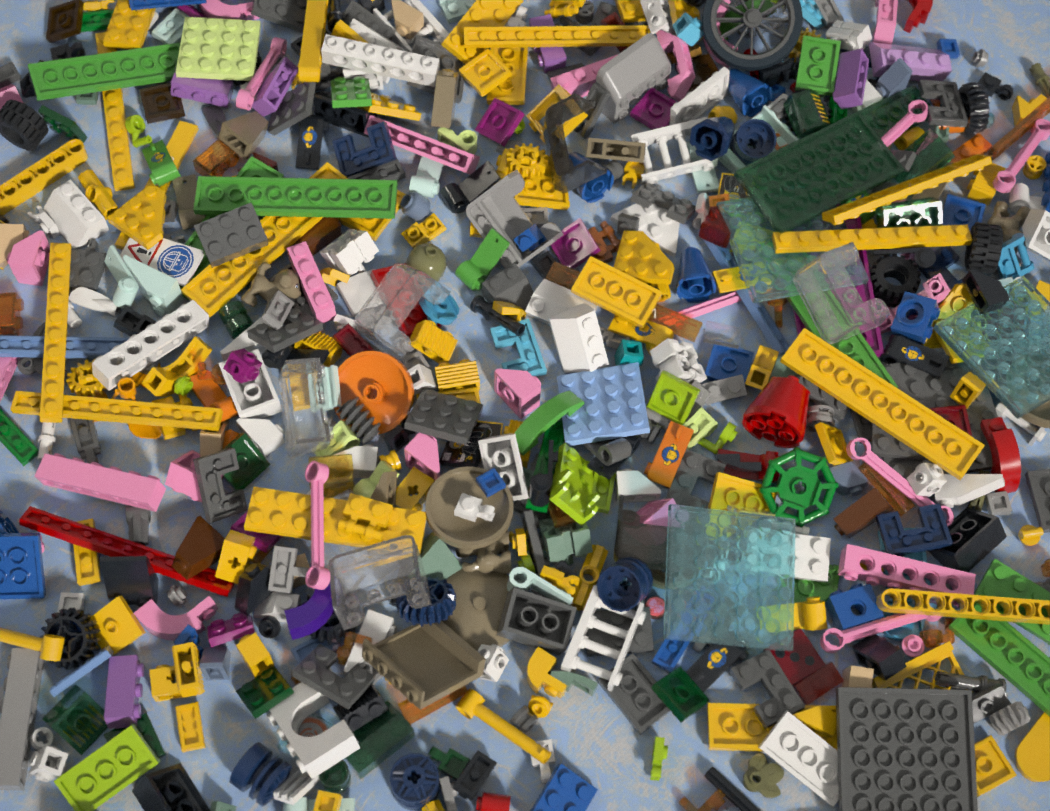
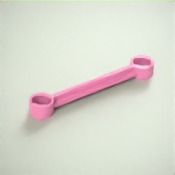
[236,37,287,110]
[842,100,928,183]
[993,119,1050,193]
[846,438,954,526]
[305,461,331,590]
[820,599,942,654]

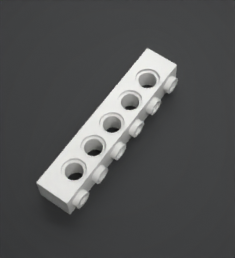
[321,34,439,87]
[92,300,209,391]

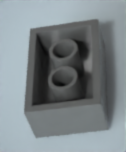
[194,203,269,268]
[496,587,577,655]

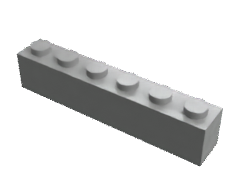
[0,648,45,791]

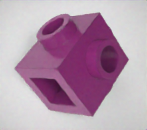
[223,348,262,383]

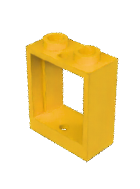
[526,84,588,147]

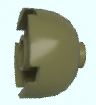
[405,243,447,284]

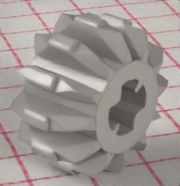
[989,701,1031,735]

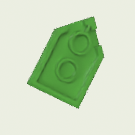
[776,564,840,603]

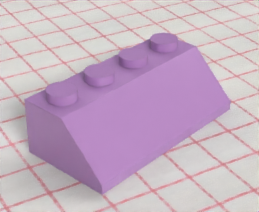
[869,42,952,81]

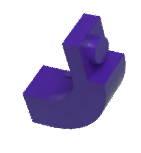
[284,562,337,640]

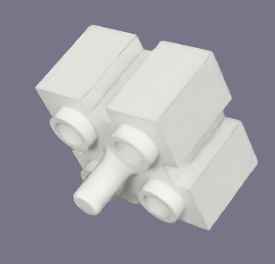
[320,229,379,275]
[650,338,707,384]

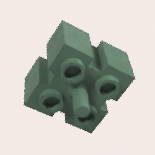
[539,514,593,565]

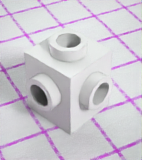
[907,463,947,497]
[477,644,509,682]
[29,746,68,782]

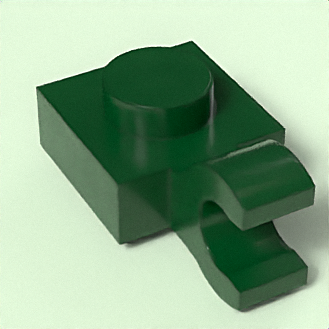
[428,746,470,780]

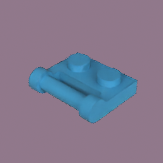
[997,233,1034,279]

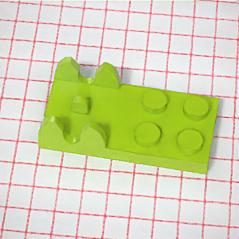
[549,443,600,525]
[54,723,161,811]

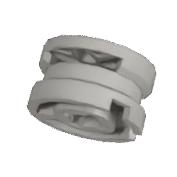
[806,405,835,432]

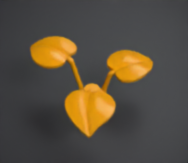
[80,363,162,439]

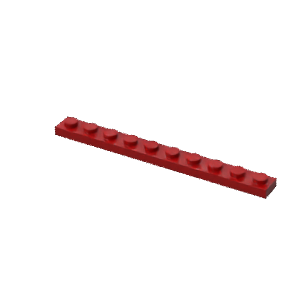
[19,506,235,597]

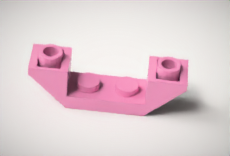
[872,0,898,44]
[656,30,695,102]
[877,273,951,334]

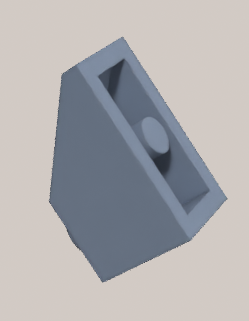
[875,58,913,103]
[817,460,868,496]
[200,644,231,680]

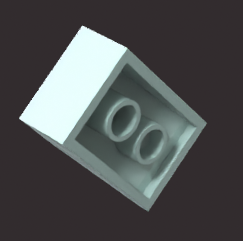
[123,255,184,317]

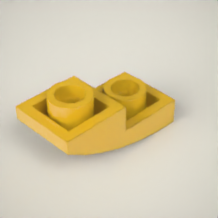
[401,213,447,248]

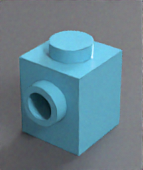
[672,12,704,47]

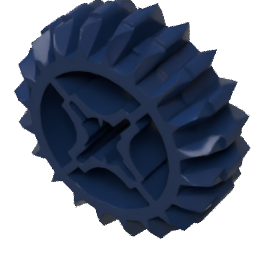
[396,575,456,627]

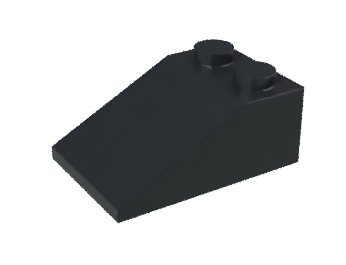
[100,556,159,607]

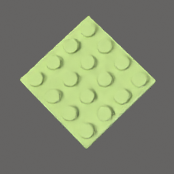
[176,17,261,81]

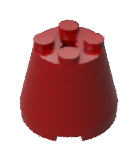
[742,375,810,448]

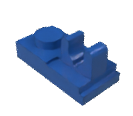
[173,624,204,659]

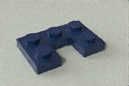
[332,121,397,178]
[918,246,963,290]
[875,503,953,556]

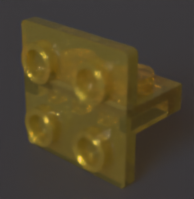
[309,454,355,498]

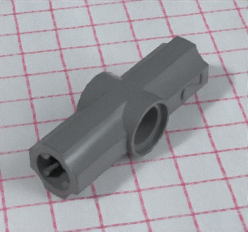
[125,505,151,546]

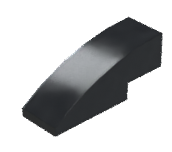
[113,306,156,337]

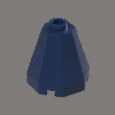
[689,117,735,161]

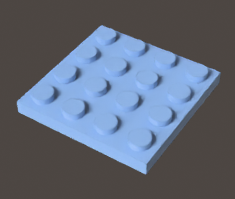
[557,362,650,446]

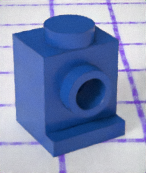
[513,223,547,252]

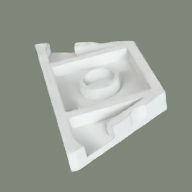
[610,203,680,257]

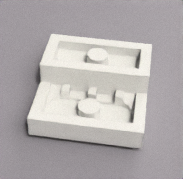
[336,269,386,317]

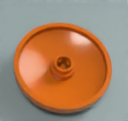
[334,351,414,434]

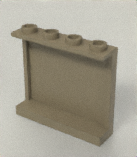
[362,621,486,710]

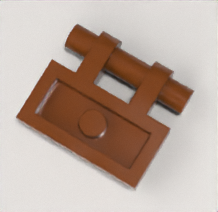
[588,221,621,264]

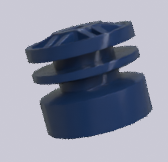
[729,119,777,168]
[597,557,653,612]
[229,742,292,807]
[390,753,440,811]

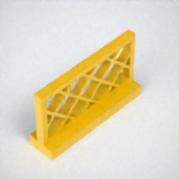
[871,641,973,692]

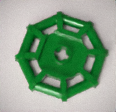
[759,447,838,528]

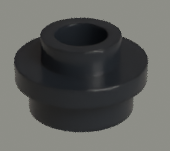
[259,616,281,638]

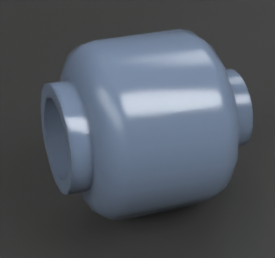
[401,192,430,221]

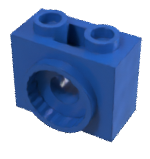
[891,291,940,344]
[825,584,884,631]

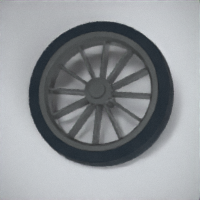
[702,0,803,71]

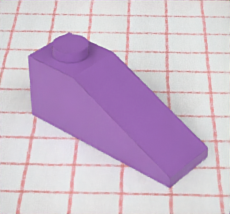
[252,56,299,117]

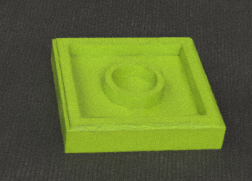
[646,370,700,425]

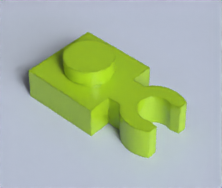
[650,737,668,781]

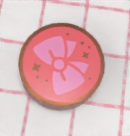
[645,596,667,619]

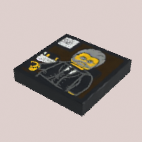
[439,427,491,467]

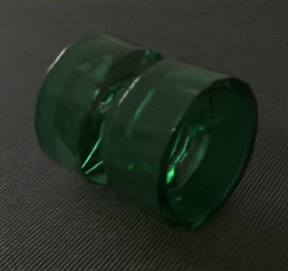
[218,301,253,339]
[319,760,351,794]

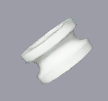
[30,727,53,750]

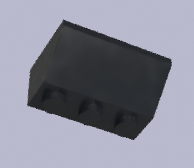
[313,90,377,137]
[927,507,1007,573]
[132,763,210,811]

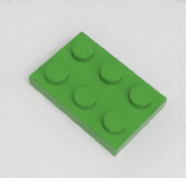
[795,35,841,96]
[330,76,372,108]

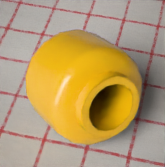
[708,106,738,125]

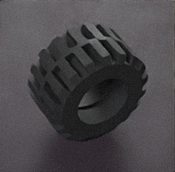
[0,100,49,151]
[964,222,1003,275]
[870,254,921,308]

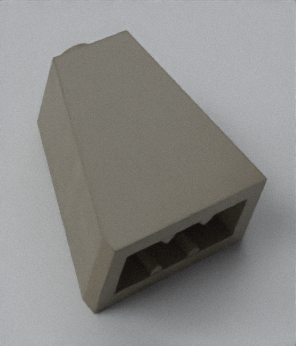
[431,69,458,128]
[219,111,269,160]

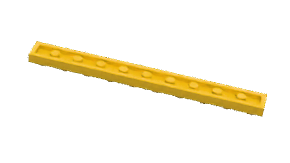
[464,25,651,48]
[95,32,135,191]
[822,154,992,225]
[772,224,973,253]
[40,242,72,423]
[10,391,223,431]

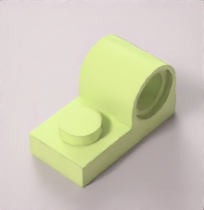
[437,127,477,154]
[683,407,719,450]
[312,420,361,460]
[353,461,399,498]

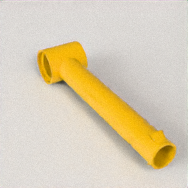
[0,627,65,661]
[455,688,551,764]

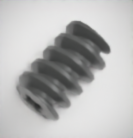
[336,397,381,445]

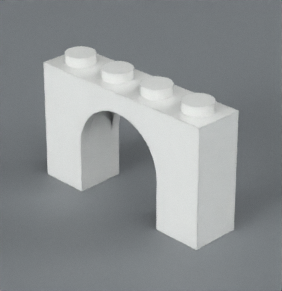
[267,682,360,779]

